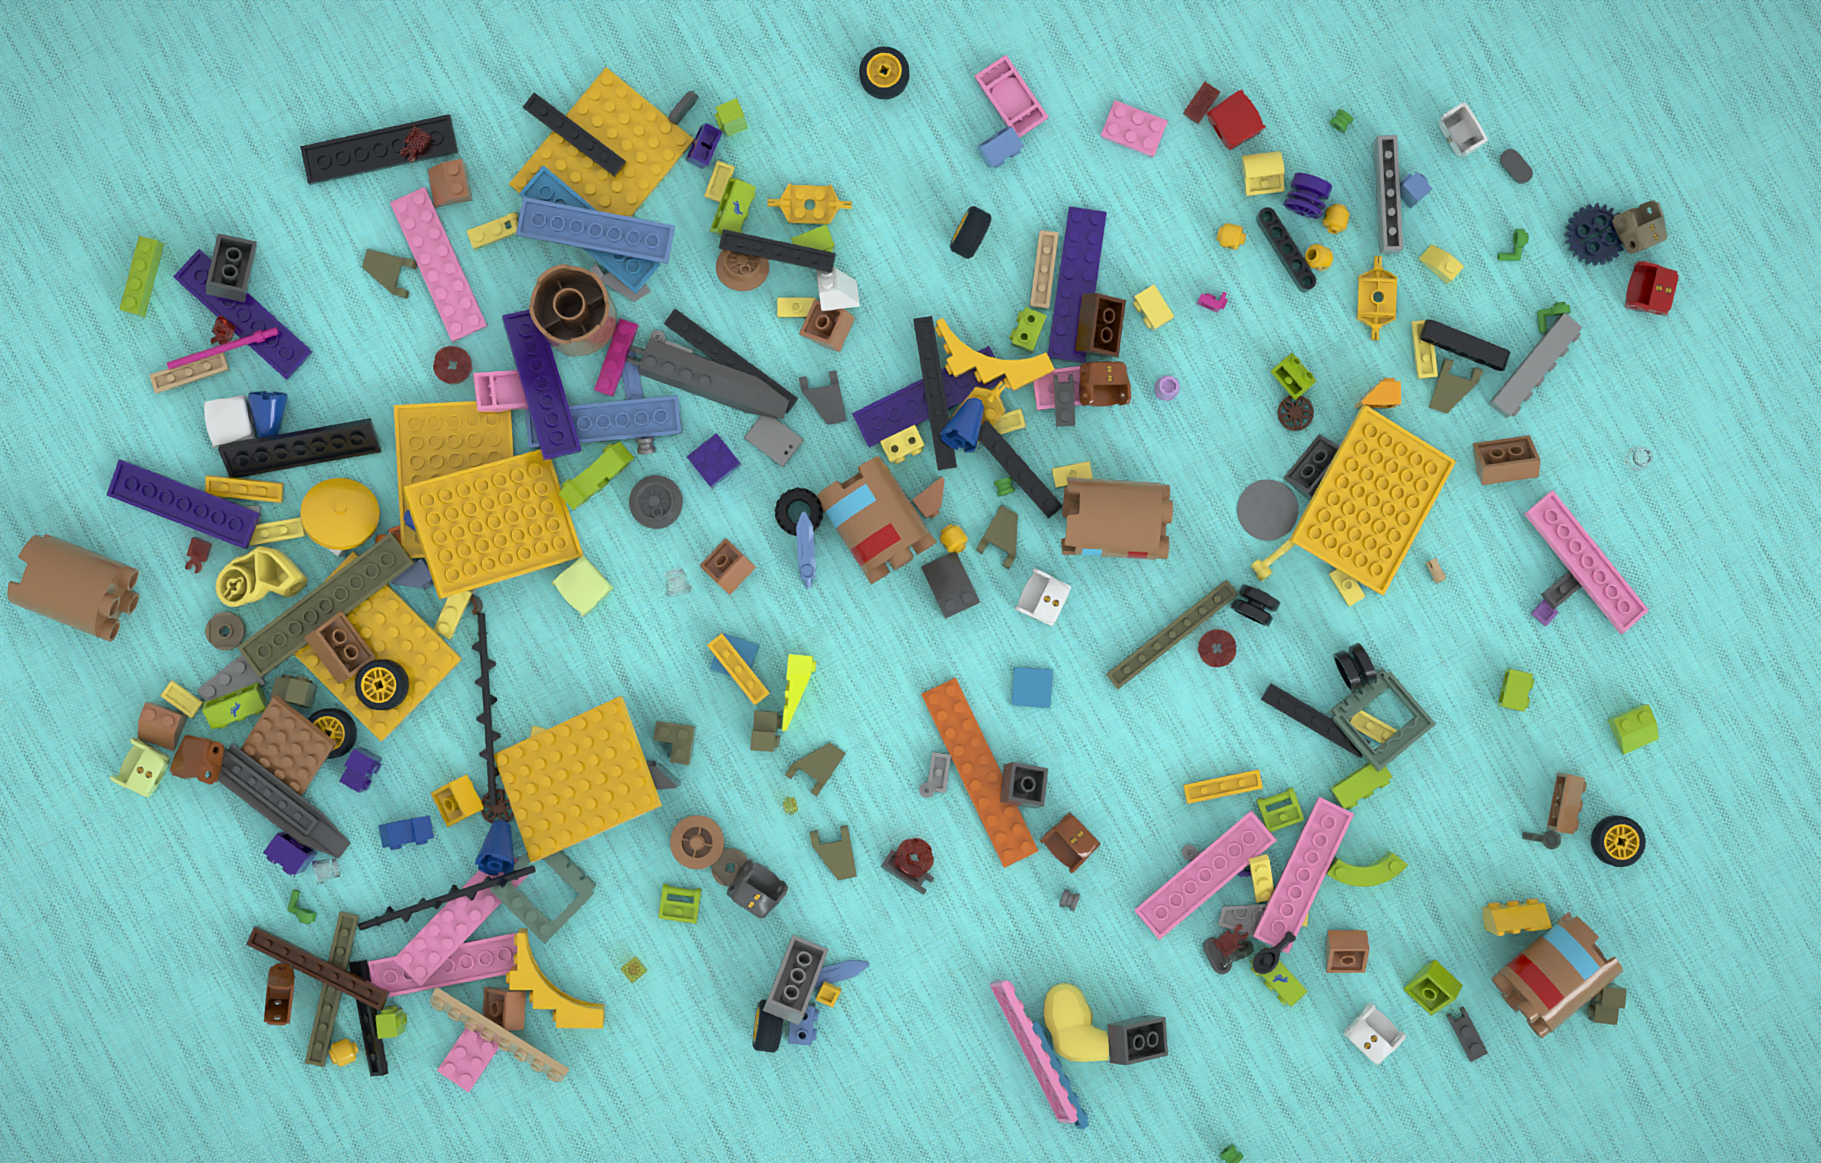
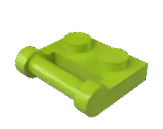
[1256,787,1305,832]
[658,884,702,924]

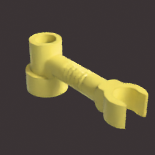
[1251,540,1295,582]

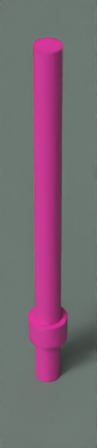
[167,327,279,369]

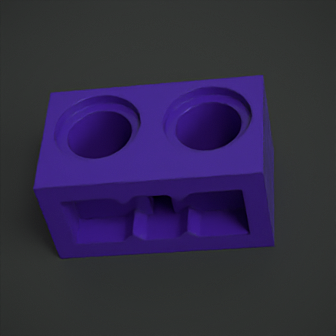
[686,123,723,169]

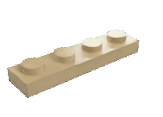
[1030,230,1059,309]
[149,352,230,394]

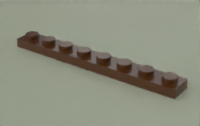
[246,926,390,1011]

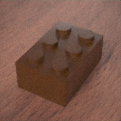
[1075,293,1126,357]

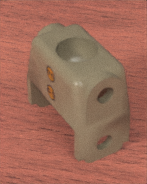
[1612,200,1667,254]

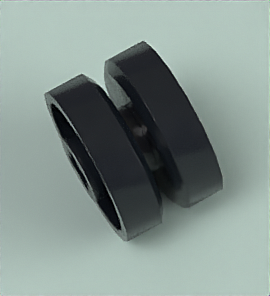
[1231,584,1281,627]
[1333,642,1378,692]

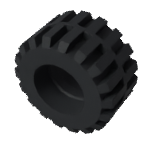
[775,487,824,536]

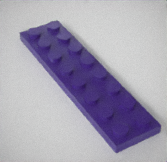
[1047,206,1107,363]
[173,249,313,380]
[502,309,582,461]
[852,346,1005,448]
[106,459,260,549]

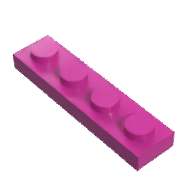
[594,318,639,397]

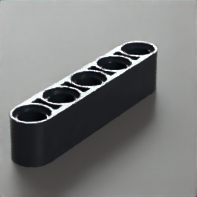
[1256,207,1316,292]
[1419,319,1511,371]

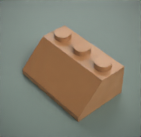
[1473,435,1540,485]
[304,611,376,684]
[1546,772,1586,834]

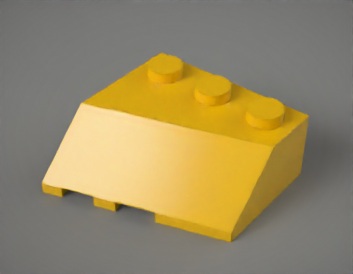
[1482,898,1552,936]

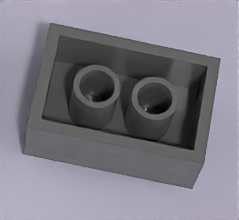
[206,233,257,302]
[1107,1015,1168,1065]

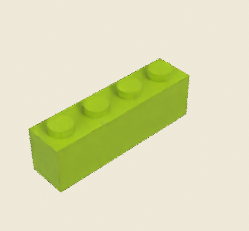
[119,236,164,317]

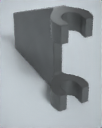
[799,371,846,425]

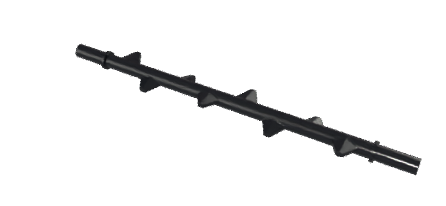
[472,613,501,806]
[358,865,536,931]

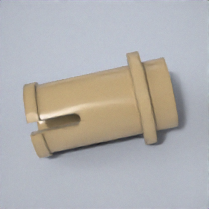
[1425,558,1446,583]

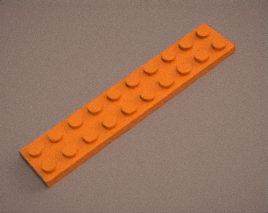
[921,678,1038,868]

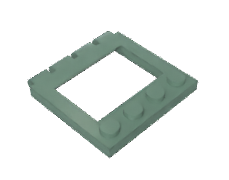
[1330,668,1436,772]
[490,851,596,944]

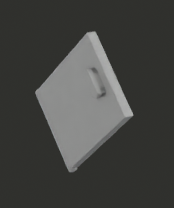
[744,415,804,467]

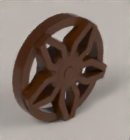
[1277,396,1314,431]
[481,789,514,824]

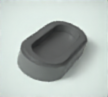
[668,91,698,125]
[1500,149,1533,184]
[1203,937,1232,974]

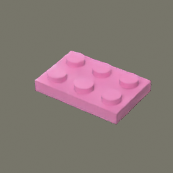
[1100,100,1168,157]
[1033,366,1082,411]
[437,1028,499,1093]

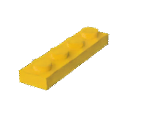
[205,475,284,503]
[707,633,770,705]
[1183,769,1263,804]

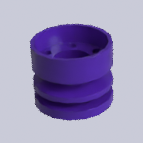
[1283,172,1333,219]

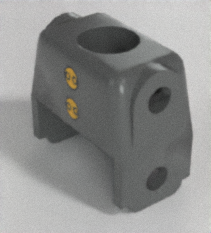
[727,859,788,918]

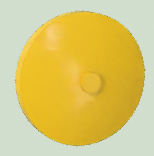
[300,478,380,550]

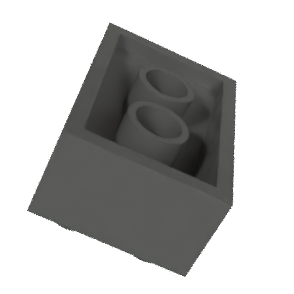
[921,552,980,619]

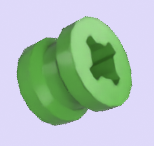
[1329,109,1354,133]
[993,477,1016,497]
[1219,1144,1244,1163]

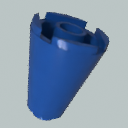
[248,391,288,438]
[940,397,984,453]
[475,820,514,876]

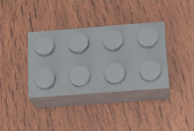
[763,935,829,1025]

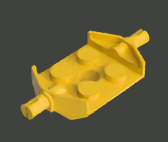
[767,183,852,224]
[1356,256,1397,341]
[949,381,1007,444]

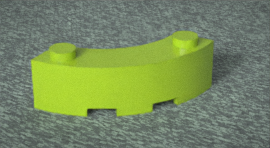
[558,441,635,510]
[1326,851,1408,887]

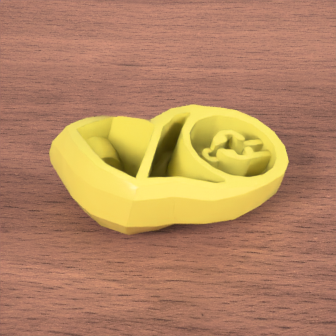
[215,546,308,607]
[1043,983,1109,1062]

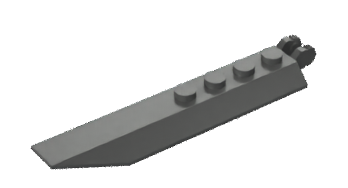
[626,339,789,419]
[209,743,350,858]

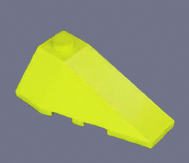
[782,654,816,731]

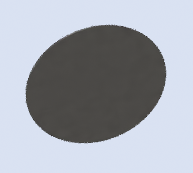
[1237,480,1298,540]

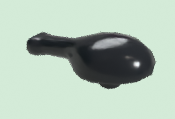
[1253,931,1296,974]

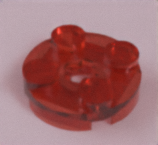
[433,346,473,385]
[1197,629,1236,667]
[895,838,934,878]

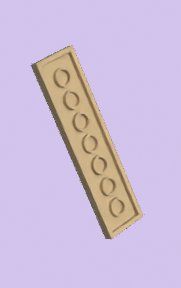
[429,987,569,1083]

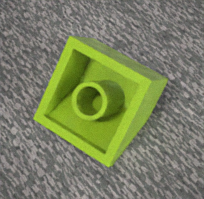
[1607,704,1659,755]
[1403,959,1463,1016]

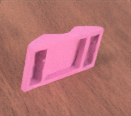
[974,55,1049,138]
[473,370,528,412]

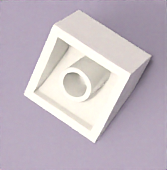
[817,268,860,311]

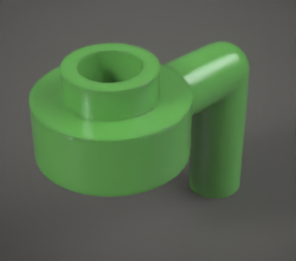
[1497,228,1529,261]
[1537,302,1571,333]
[287,889,317,924]

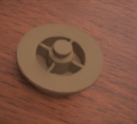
[716,250,769,291]
[670,815,724,869]

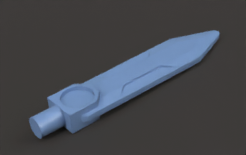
[622,351,644,400]
[796,511,816,588]
[814,960,869,988]

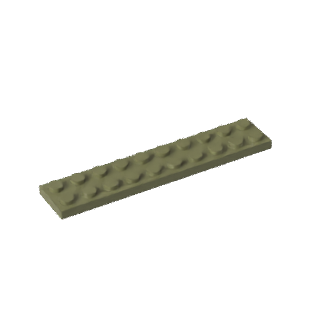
[237,532,415,678]

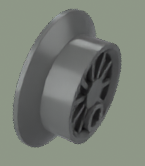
[629,475,683,529]

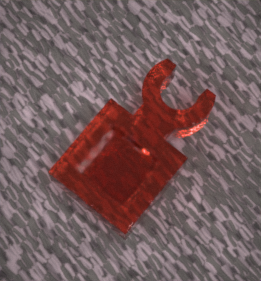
[400,126,432,162]
[211,316,236,345]
[185,537,212,573]
[1213,924,1249,957]

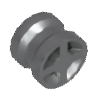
[635,436,656,455]
[1059,889,1080,912]

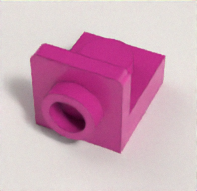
[1196,292,1228,313]

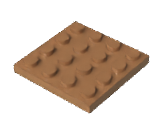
[241,695,337,796]

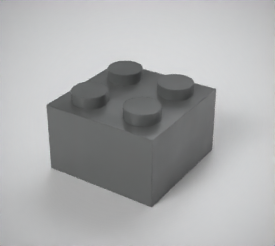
[1000,762,1048,809]

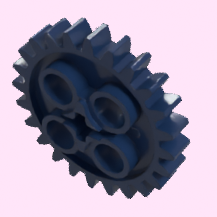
[1564,203,1624,266]

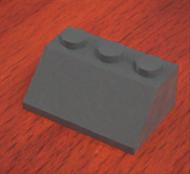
[1283,434,1340,500]
[646,761,681,790]

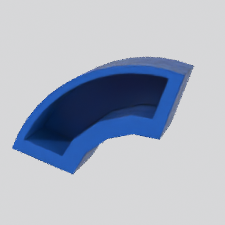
[378,815,434,850]

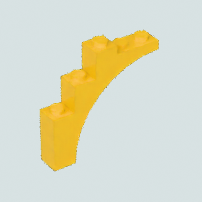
[934,318,1055,392]
[506,928,605,1029]

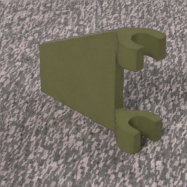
[362,249,417,299]
[1429,359,1483,414]
[975,505,1018,569]
[785,743,846,797]
[810,825,857,880]

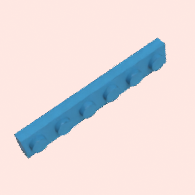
[1032,1021,1090,1129]

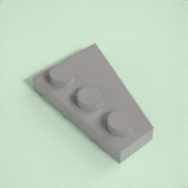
[197,654,267,702]
[1217,904,1267,935]

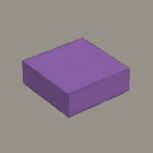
[1531,599,1559,626]

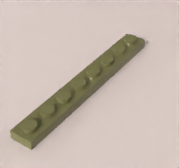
[1106,580,1238,689]
[305,911,360,1067]

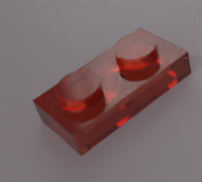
[1183,82,1220,124]

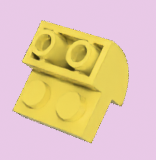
[1242,151,1285,196]

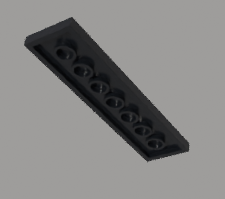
[300,114,459,185]
[218,418,381,478]

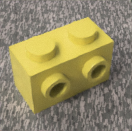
[1132,284,1174,331]
[880,425,925,465]

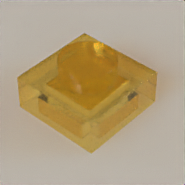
[620,956,648,983]

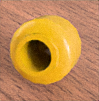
[1323,204,1350,234]
[1217,223,1246,250]
[1304,244,1333,271]
[939,524,968,553]
[328,1038,359,1067]

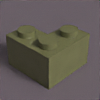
[270,674,317,709]
[750,711,782,752]
[654,721,696,765]
[1587,983,1627,1025]

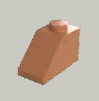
[912,477,945,519]

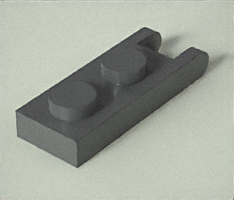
[1053,374,1075,427]
[1541,571,1582,610]
[880,850,934,895]
[1446,1006,1488,1062]

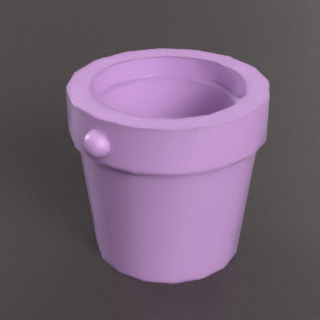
[1154,376,1180,401]

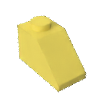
[1419,244,1464,284]

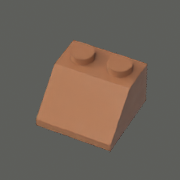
[428,159,473,208]
[799,299,855,352]
[699,538,756,595]
[138,702,187,751]
[1326,930,1370,973]
[483,987,526,1031]

